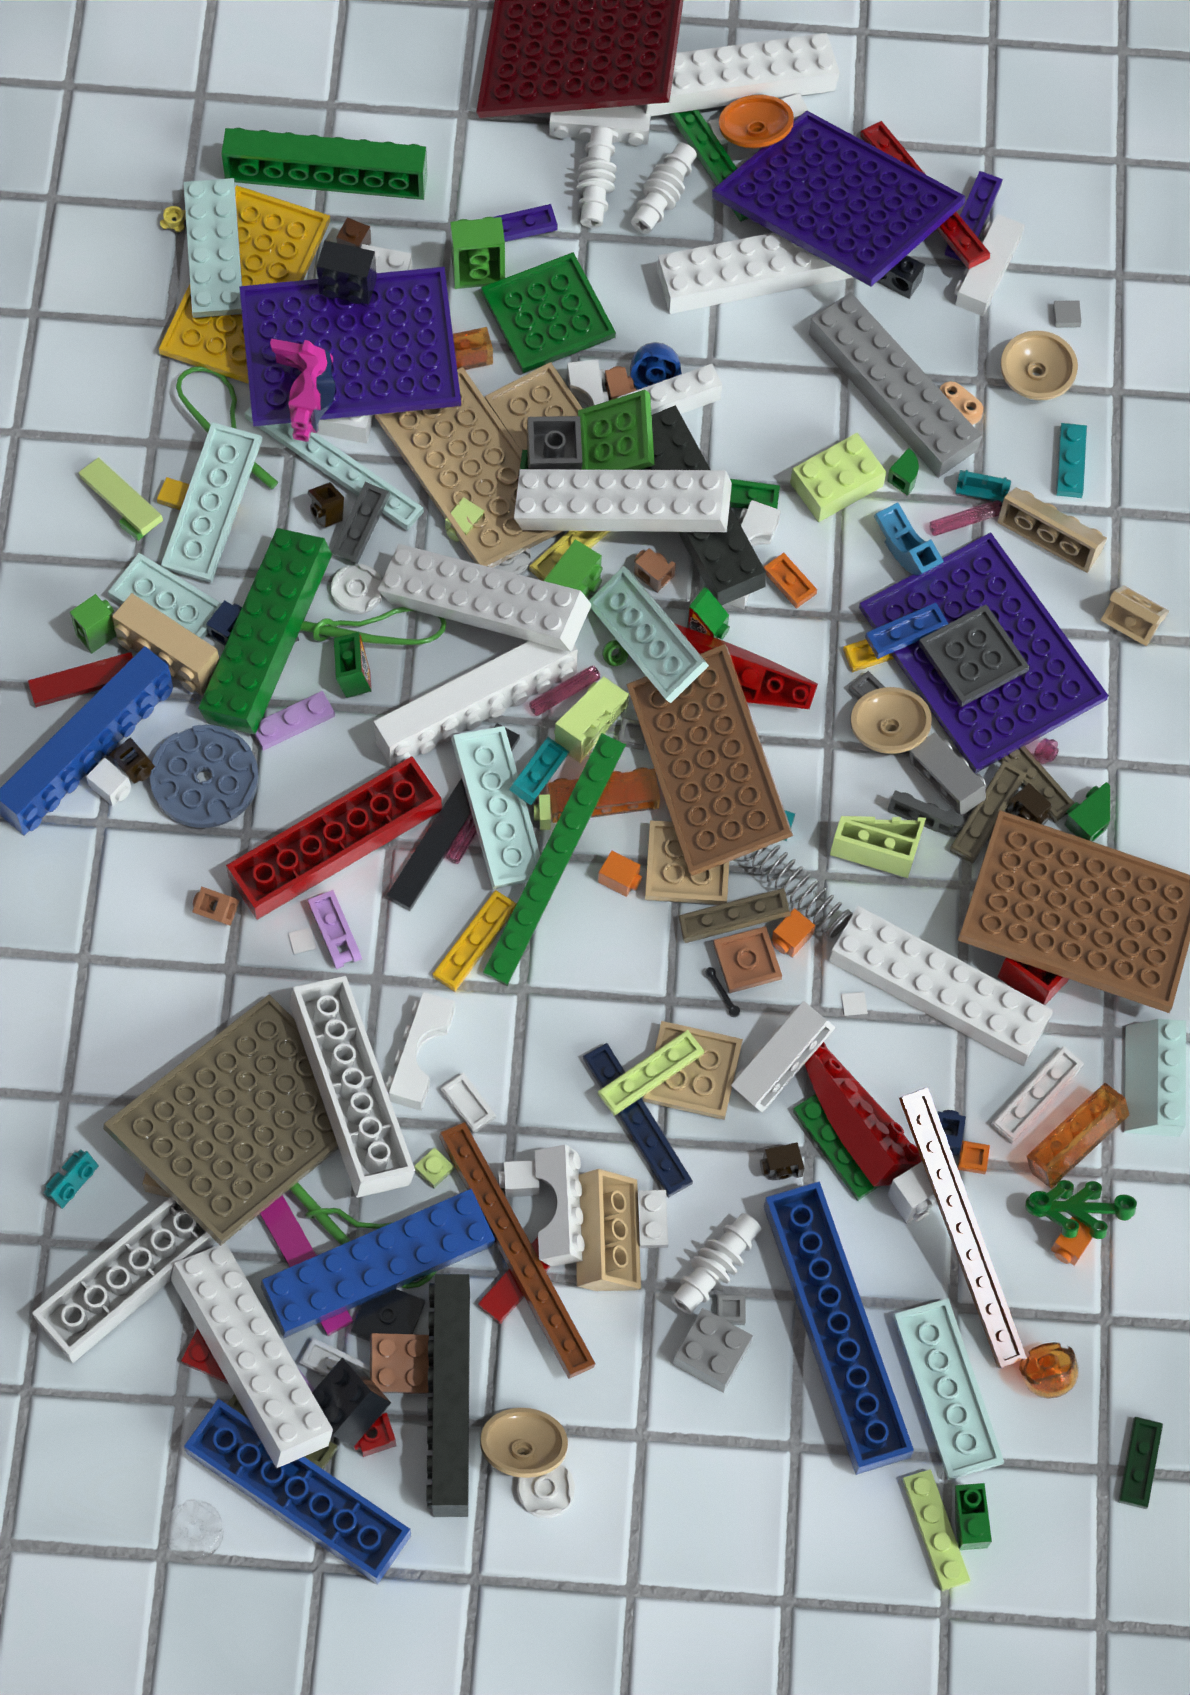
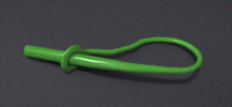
[176,366,278,489]
[300,607,447,645]
[289,1183,437,1289]

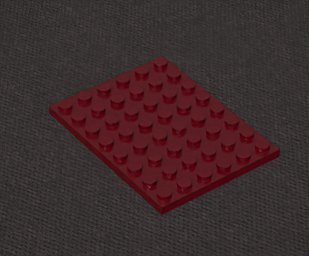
[476,0,684,118]

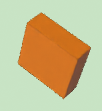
[958,1140,990,1174]

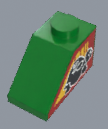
[687,587,730,640]
[334,632,372,698]

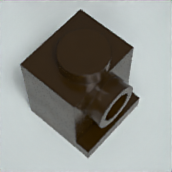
[308,482,344,527]
[110,737,155,784]
[1007,783,1052,825]
[760,1142,805,1180]

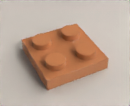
[713,926,782,994]
[369,1333,429,1394]

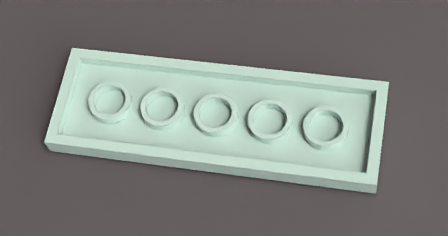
[184,178,242,318]
[161,422,263,583]
[589,566,709,703]
[451,726,541,889]
[893,1298,1004,1480]

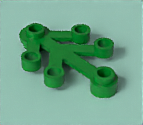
[1025,1180,1137,1239]

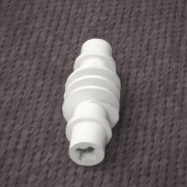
[576,126,617,228]
[631,143,697,234]
[671,1213,761,1315]

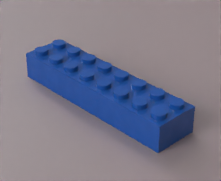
[0,646,173,836]
[260,1188,495,1338]
[184,1399,411,1585]

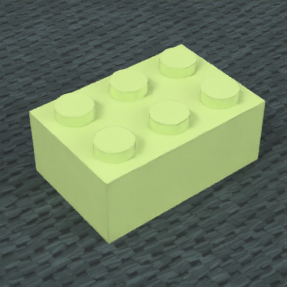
[790,433,886,522]

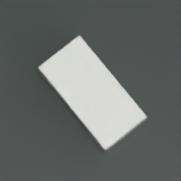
[441,1072,496,1134]

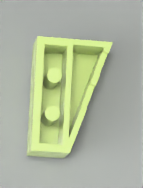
[554,676,629,763]

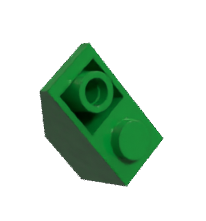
[1064,782,1110,842]
[955,1483,992,1550]

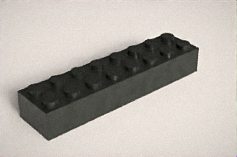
[644,405,766,605]
[426,1274,470,1517]

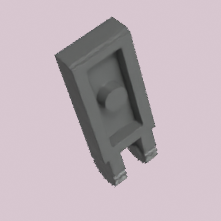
[888,790,964,837]

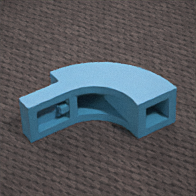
[874,502,944,575]

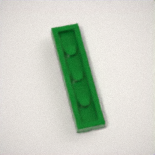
[793,1094,880,1201]

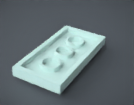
[108,553,222,639]

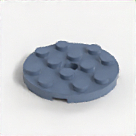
[150,725,259,828]

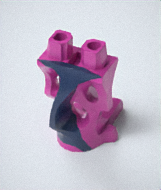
[270,339,336,442]

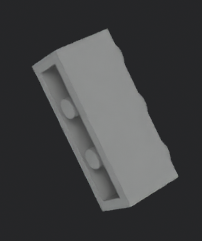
[909,732,986,815]

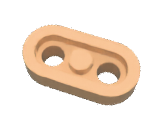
[939,381,983,425]

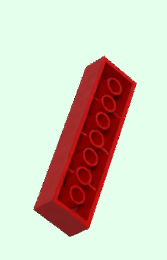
[226,756,442,920]

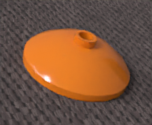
[719,95,794,149]

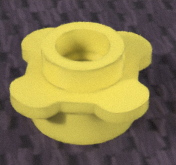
[160,206,186,232]

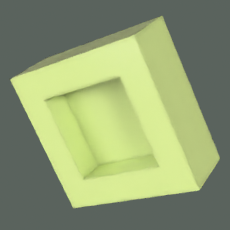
[534,794,551,830]
[414,1147,454,1188]

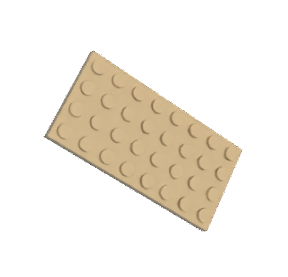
[374,367,563,568]

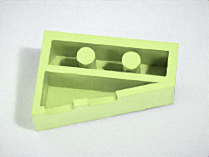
[830,816,926,878]

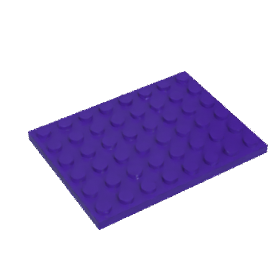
[712,111,965,287]
[239,267,461,427]
[859,532,1109,773]

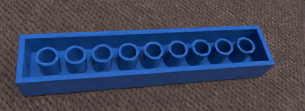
[764,1181,914,1475]

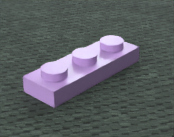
[255,691,335,751]

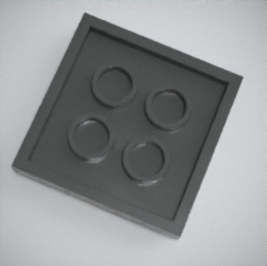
[918,605,1029,707]

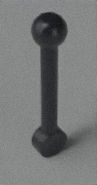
[705,967,740,1017]

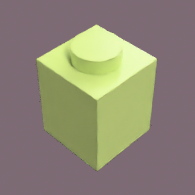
[445,497,484,542]

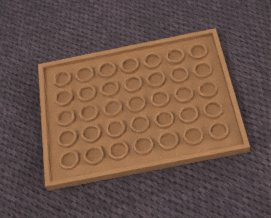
[958,810,1190,1013]

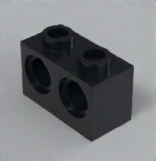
[877,255,925,299]

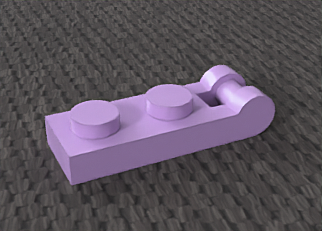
[308,890,362,969]

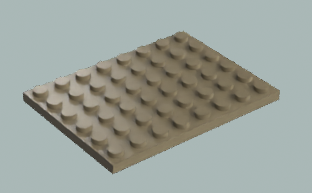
[103,995,339,1246]

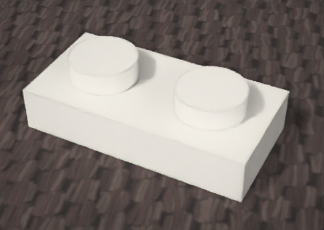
[638,1190,668,1248]

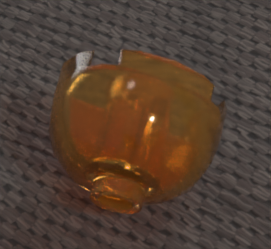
[1019,1342,1079,1399]

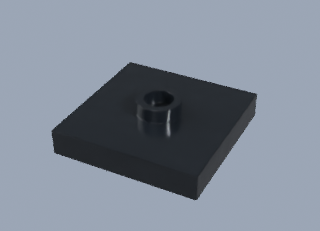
[351,1289,425,1342]

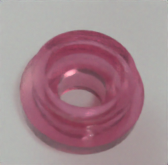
[1034,738,1059,764]

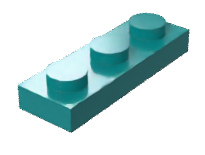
[1056,423,1087,498]
[509,737,569,805]

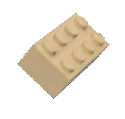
[112,593,219,695]

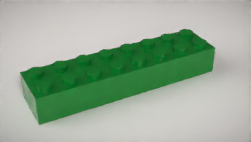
[221,128,427,200]
[198,528,332,735]

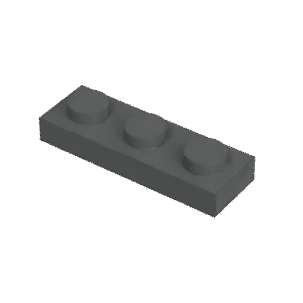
[332,482,390,564]

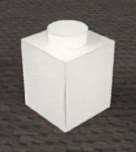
[86,758,131,806]
[499,1160,539,1197]

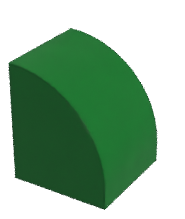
[887,448,919,496]

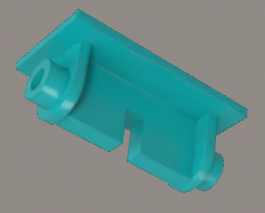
[955,470,1011,503]
[43,1149,99,1209]

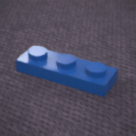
[865,603,948,659]

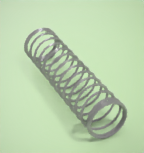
[744,845,853,938]

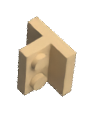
[1101,585,1169,646]

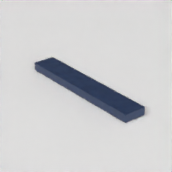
[583,1043,693,1198]

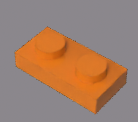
[764,553,817,609]

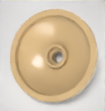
[1000,331,1078,400]
[851,687,932,754]
[480,1408,568,1478]

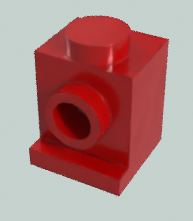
[354,1413,396,1457]

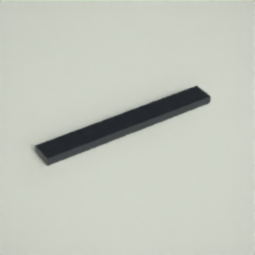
[386,723,520,911]

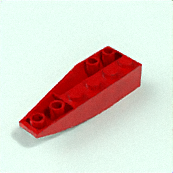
[674,623,818,709]
[805,1042,922,1186]

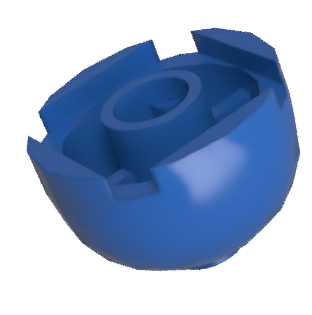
[630,342,682,389]

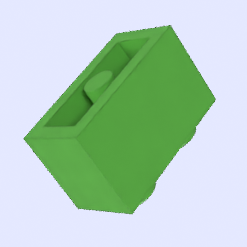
[70,594,117,654]

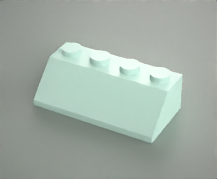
[1124,1019,1186,1137]

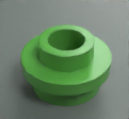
[602,640,629,666]

